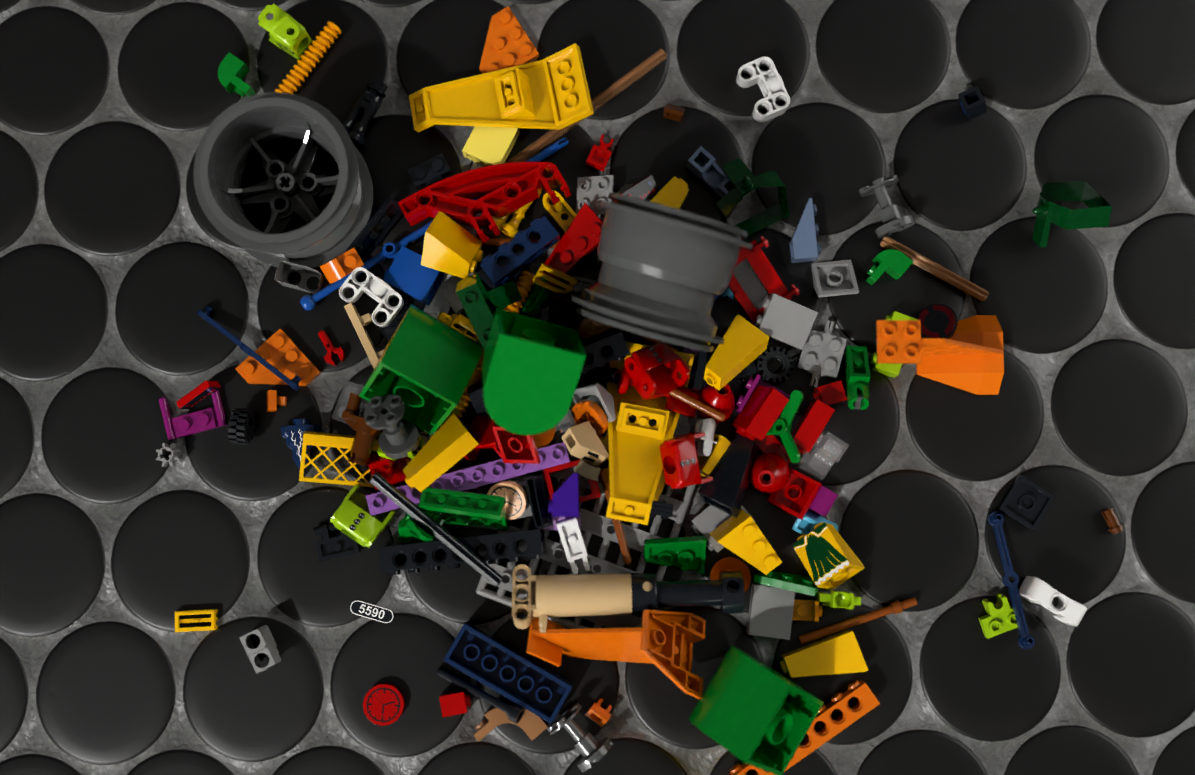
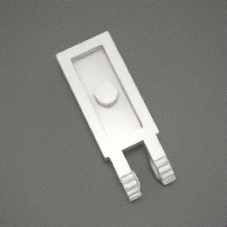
[556,516,591,574]

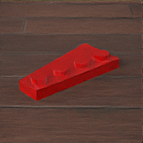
[543,203,603,286]

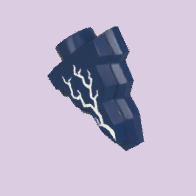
[281,419,322,468]

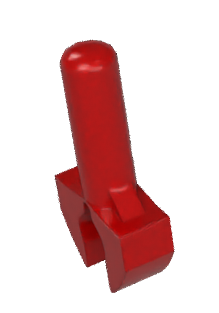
[318,330,345,366]

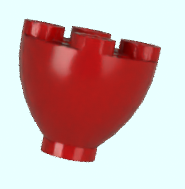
[696,384,735,424]
[750,453,790,494]

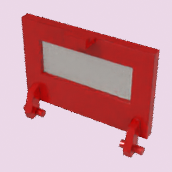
[728,235,800,325]

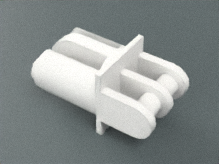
[694,418,717,457]

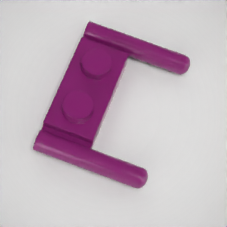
[159,390,227,441]

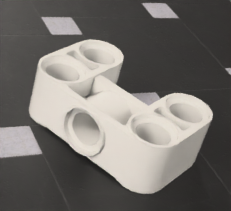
[736,56,790,123]
[339,267,404,327]
[1018,576,1087,627]

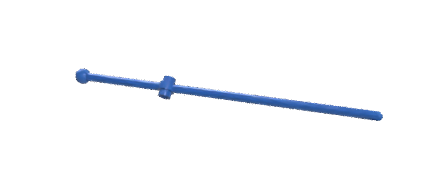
[300,137,569,311]

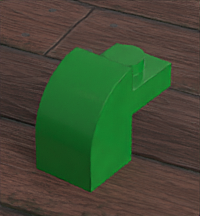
[218,52,256,98]
[865,249,914,285]

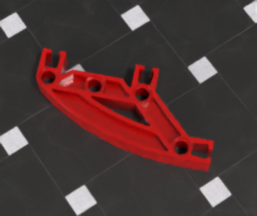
[397,162,571,243]

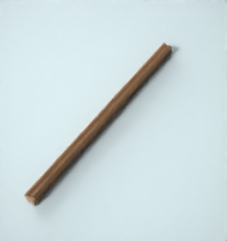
[507,49,667,163]

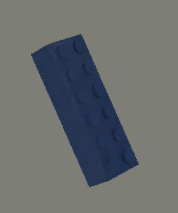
[443,622,573,724]

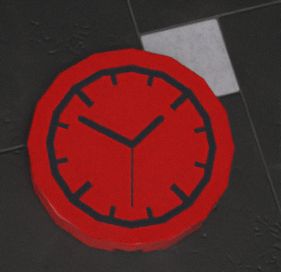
[363,683,405,726]

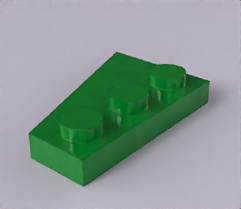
[643,536,707,574]
[753,570,820,596]

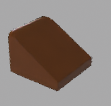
[663,103,685,122]

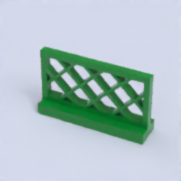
[419,487,509,531]

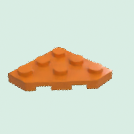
[479,6,539,74]
[235,329,321,386]

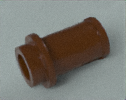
[1100,507,1124,535]

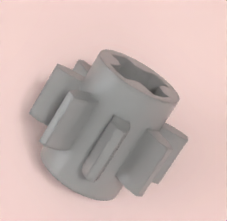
[156,443,183,467]

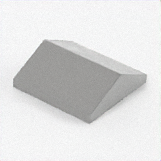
[811,259,859,298]
[572,383,616,422]

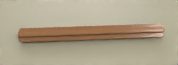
[880,236,989,301]

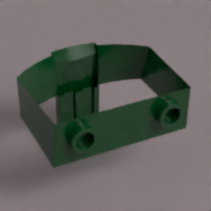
[716,157,789,239]
[1032,181,1112,247]
[456,273,522,350]

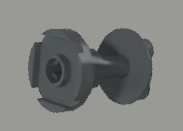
[859,175,916,239]
[364,395,421,459]
[547,702,613,772]

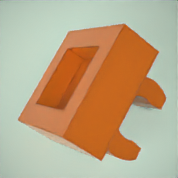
[267,390,287,412]
[585,698,612,727]

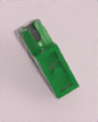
[845,346,871,410]

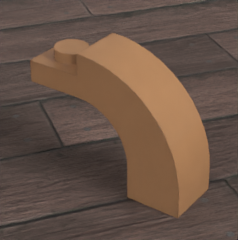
[473,702,549,742]

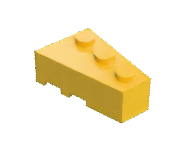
[709,509,782,575]

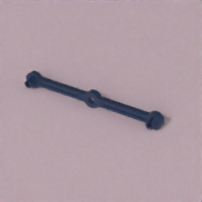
[196,306,302,391]
[987,511,1035,649]

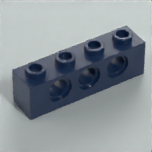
[480,216,560,287]

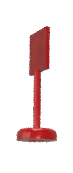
[617,367,698,418]

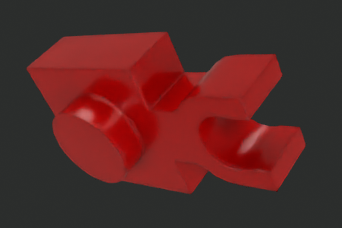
[586,134,614,172]

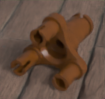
[342,393,383,466]

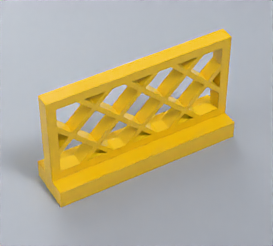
[299,431,380,488]

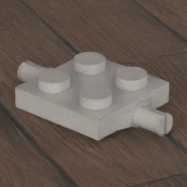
[797,320,847,388]

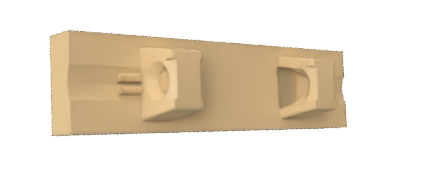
[344,303,384,368]

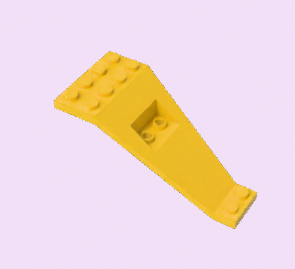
[409,43,594,132]
[606,341,694,525]

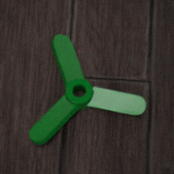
[766,390,804,463]

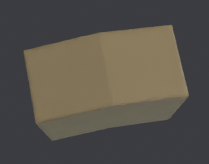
[574,460,601,481]

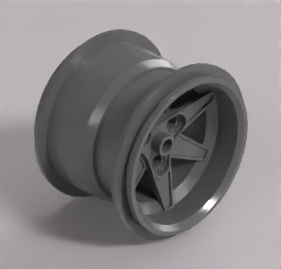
[193,92,374,270]
[570,193,753,352]

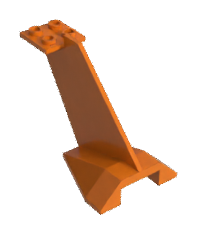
[876,315,1004,395]
[526,610,706,699]

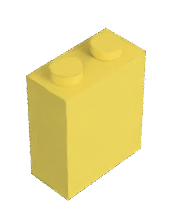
[462,126,520,167]

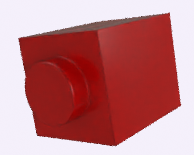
[813,380,847,406]
[439,689,472,717]

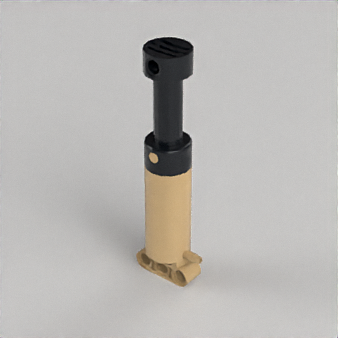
[512,564,745,633]

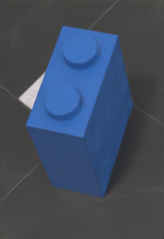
[383,246,447,306]

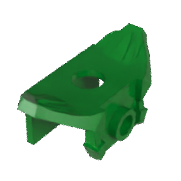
[398,506,445,544]

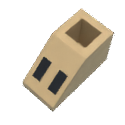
[561,421,609,466]

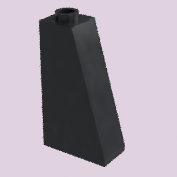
[698,434,759,518]

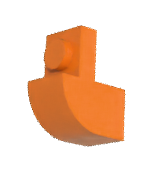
[319,247,365,284]

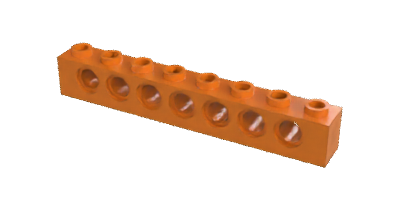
[728,680,880,775]

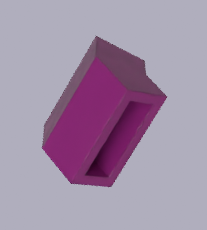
[809,486,838,517]

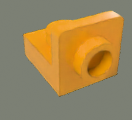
[792,599,822,622]

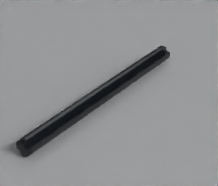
[369,473,503,586]

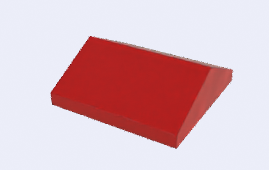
[767,467,822,520]

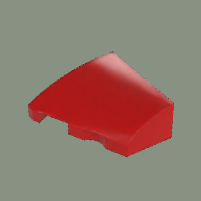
[367,453,410,490]

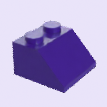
[548,473,580,517]

